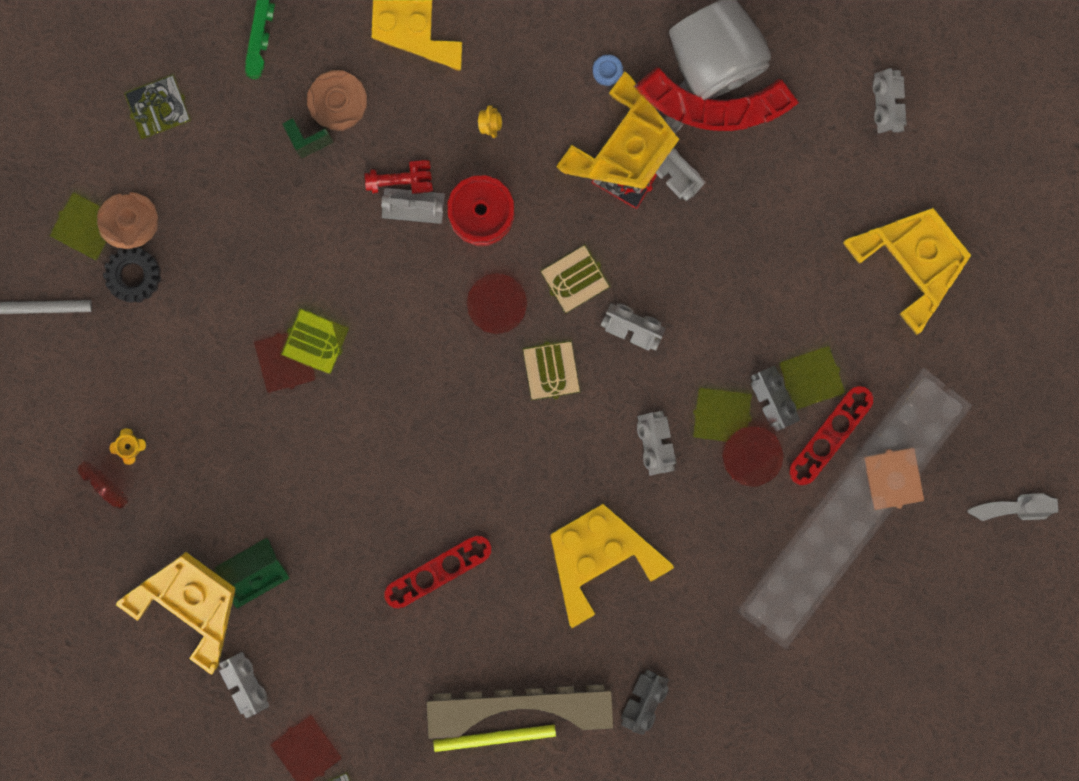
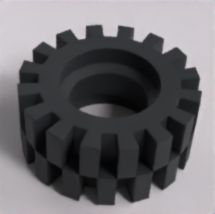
[103,247,161,303]

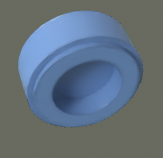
[593,55,623,86]

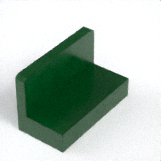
[282,118,334,159]
[215,538,290,609]

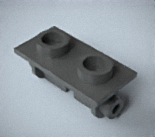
[750,366,800,431]
[621,669,669,735]

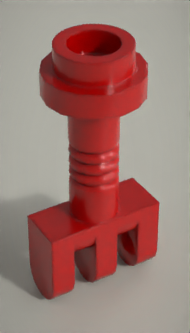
[364,160,433,194]

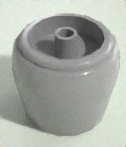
[669,0,771,100]

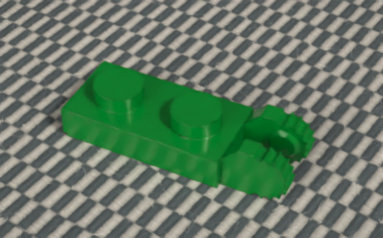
[245,0,275,80]

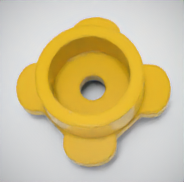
[478,105,502,138]
[109,428,146,465]

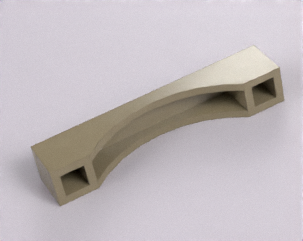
[427,684,613,739]

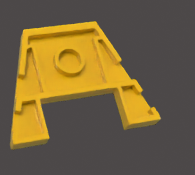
[372,0,462,70]
[556,71,679,189]
[843,208,971,335]
[551,504,674,628]
[116,552,236,675]

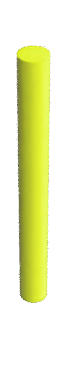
[433,724,556,752]

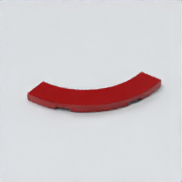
[633,67,799,131]

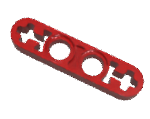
[789,386,873,485]
[384,536,492,609]

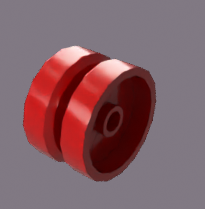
[447,175,514,246]

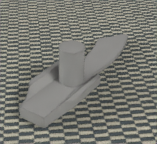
[967,493,1058,521]

